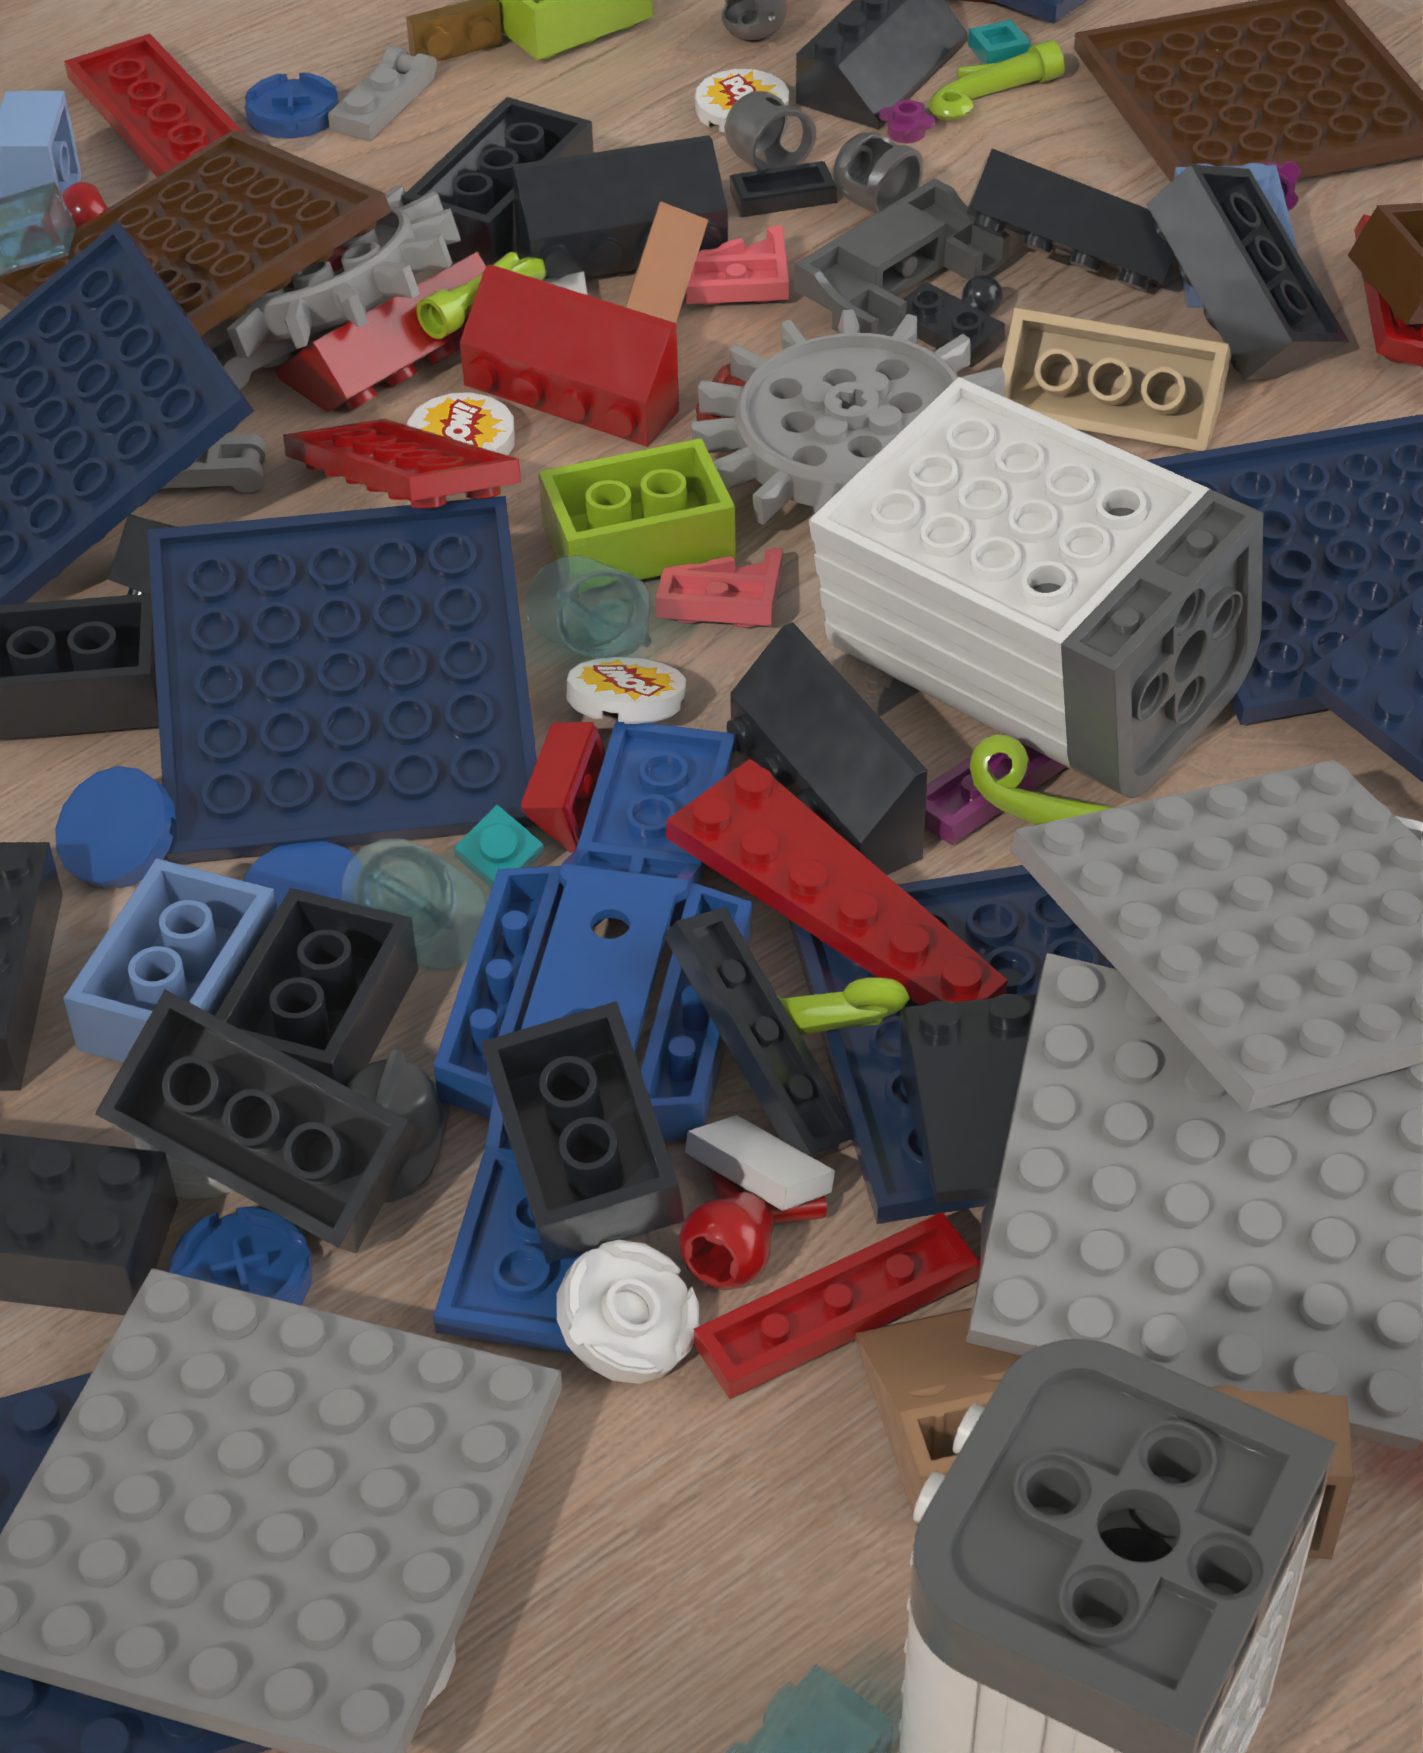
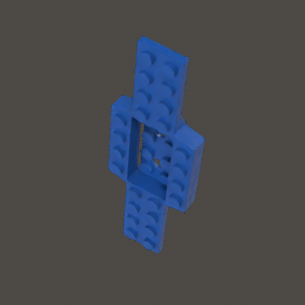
[433,719,752,1354]

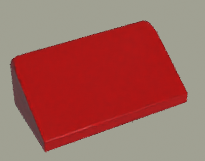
[521,722,606,853]

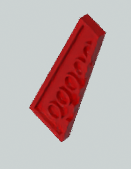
[666,759,1008,1006]

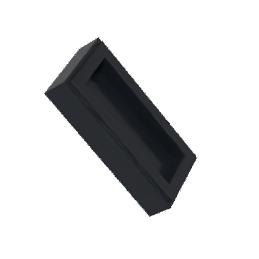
[729,161,837,217]

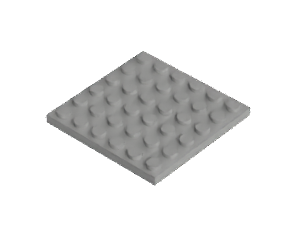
[1010,760,1423,1113]
[966,953,1423,1452]
[0,1268,562,1753]

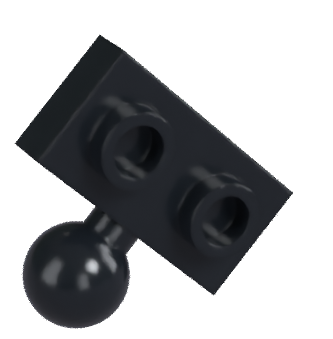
[903,275,1005,368]

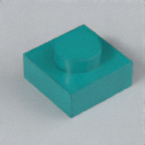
[968,20,1031,64]
[454,805,544,888]

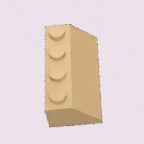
[1002,307,1232,452]

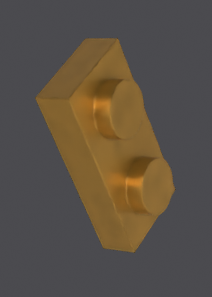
[406,0,502,62]

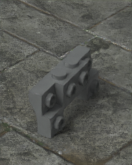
[794,178,1010,336]

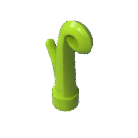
[928,39,1065,121]
[417,252,546,339]
[970,734,1116,825]
[777,978,910,1035]

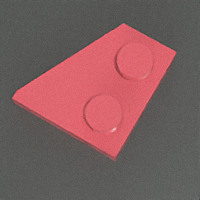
[685,225,789,305]
[656,548,783,628]

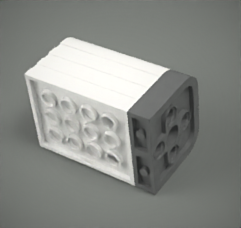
[809,377,1263,798]
[899,1339,1337,1753]

